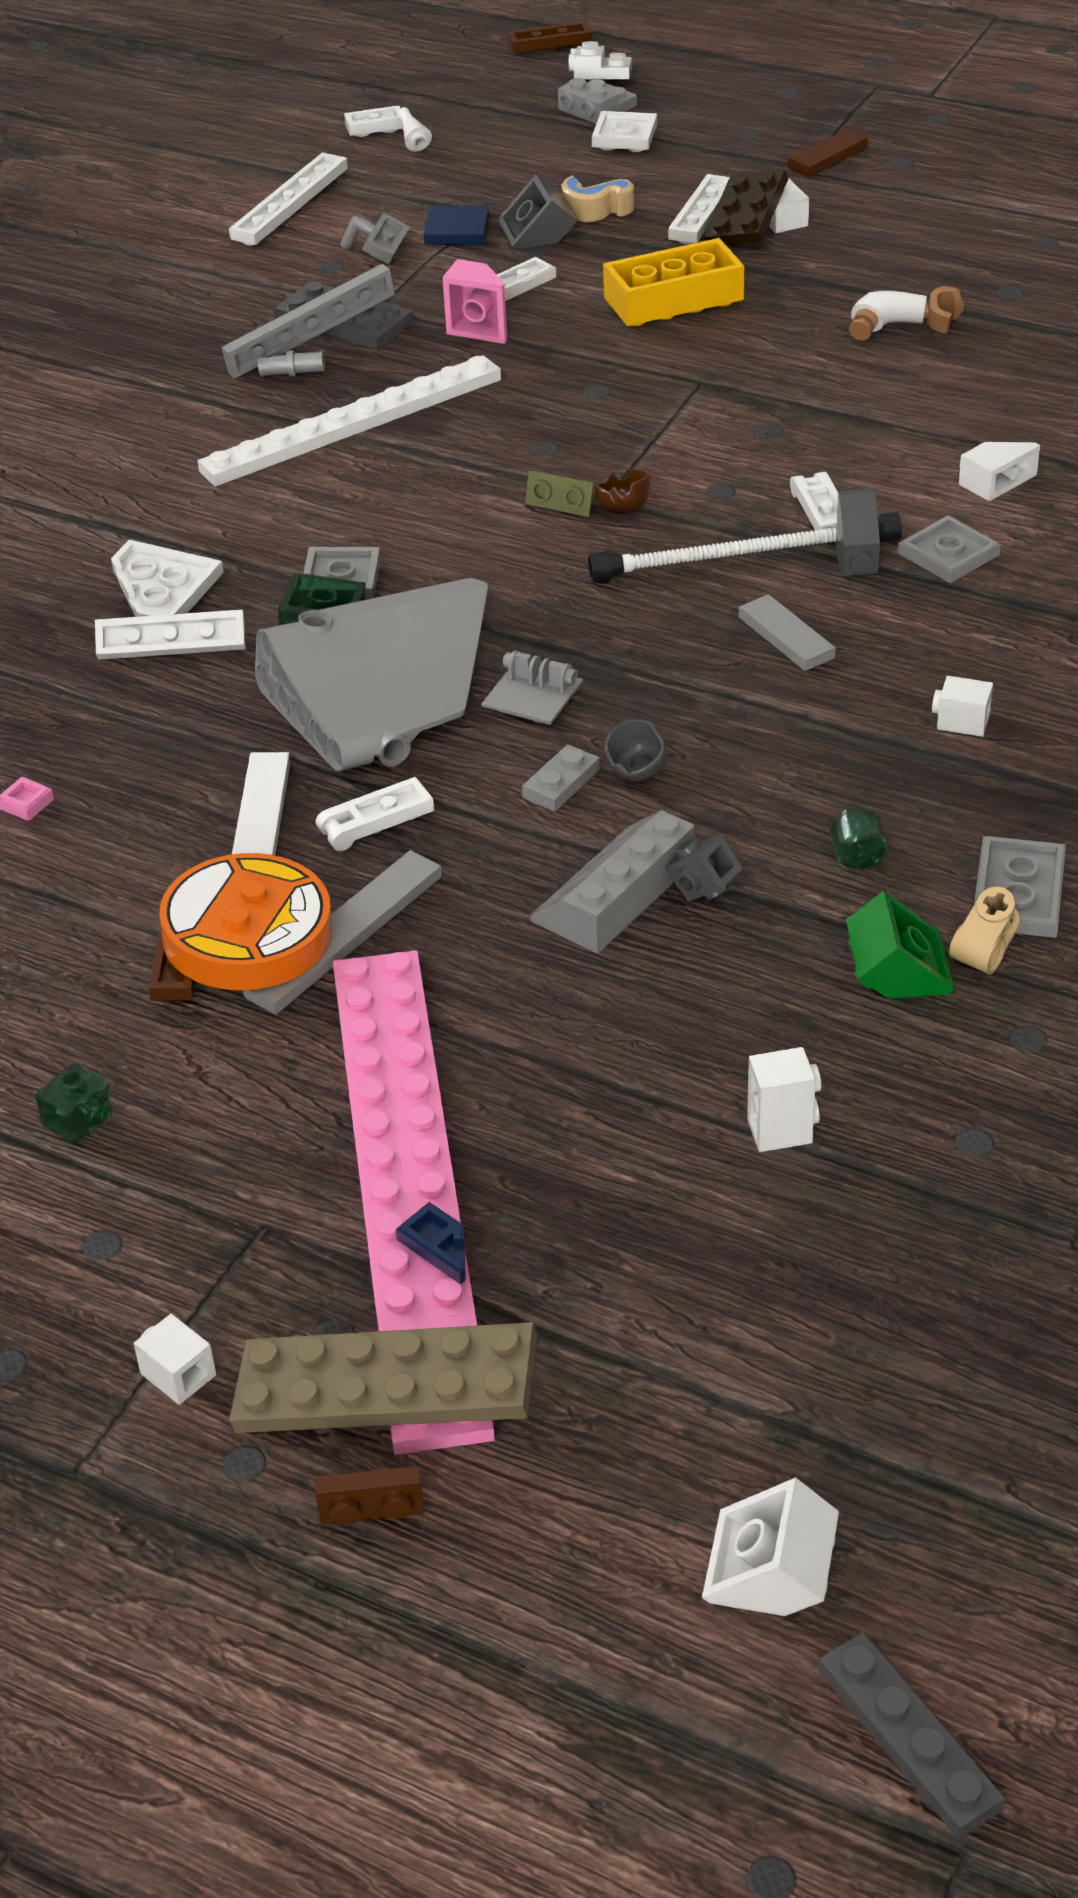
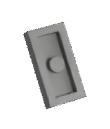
[522,744,600,812]

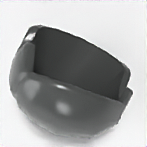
[604,719,668,782]

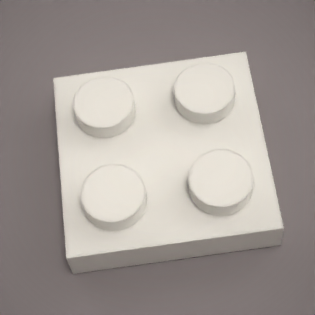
[592,111,657,152]

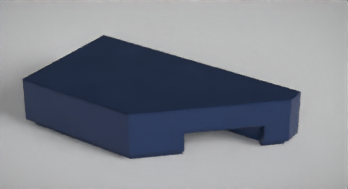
[396,1202,466,1285]

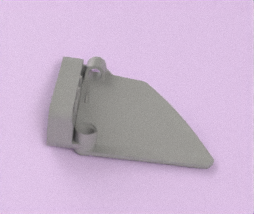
[255,578,488,772]

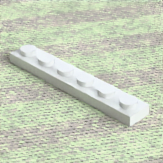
[229,152,348,246]

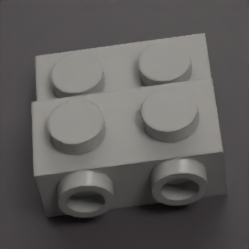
[558,78,637,124]

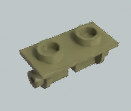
[525,470,598,517]

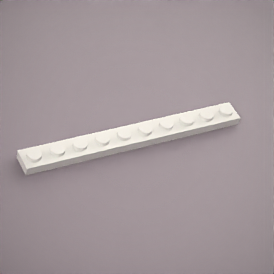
[197,355,501,487]

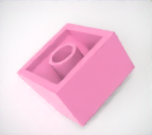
[443,259,507,344]

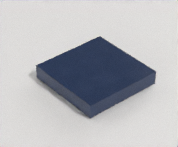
[423,206,489,245]

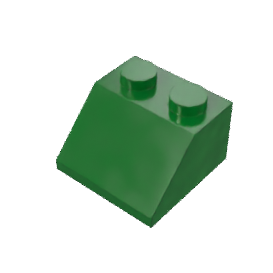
[846,891,955,999]

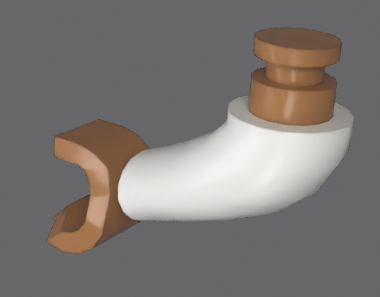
[849,286,965,341]

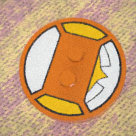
[159,853,332,991]

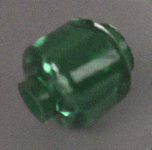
[829,808,888,869]

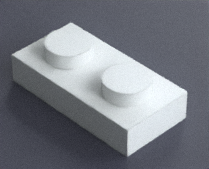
[344,105,403,137]

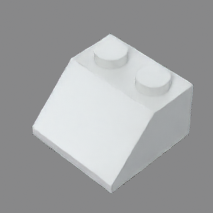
[702,1477,839,1616]

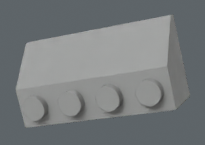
[530,810,695,954]

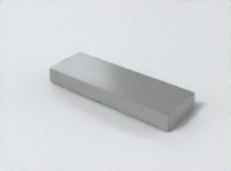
[739,594,836,671]

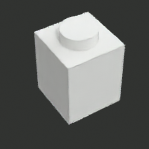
[932,676,993,737]
[134,1314,216,1405]

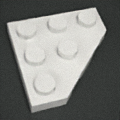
[111,540,223,617]

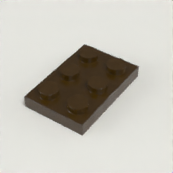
[704,169,789,245]

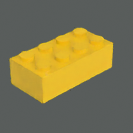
[603,238,744,326]

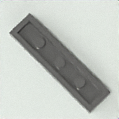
[818,1632,1005,1840]

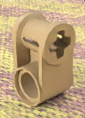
[949,886,1020,974]

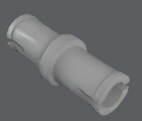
[258,350,325,377]

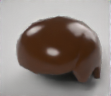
[595,469,650,513]

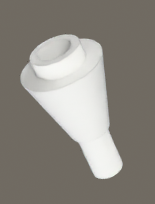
[398,107,432,152]

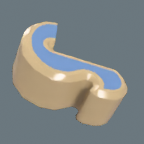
[561,175,634,223]

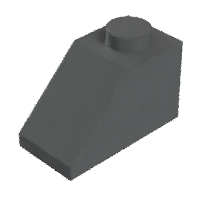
[835,488,880,576]

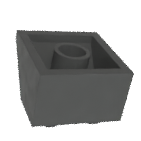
[497,174,577,250]

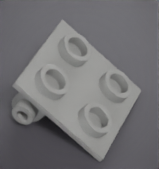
[481,650,583,725]

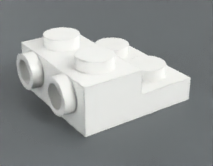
[569,41,632,79]

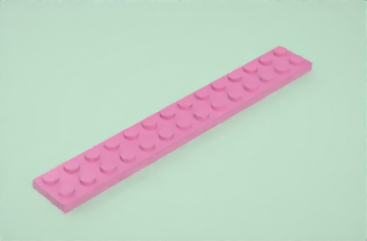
[333,950,495,1455]

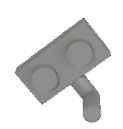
[340,212,410,264]

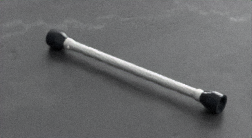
[588,512,902,583]

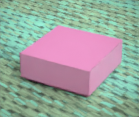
[0,777,54,821]

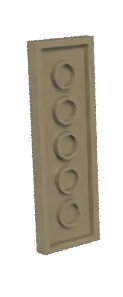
[229,1322,537,1433]

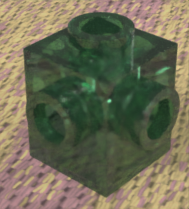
[35,1063,112,1145]

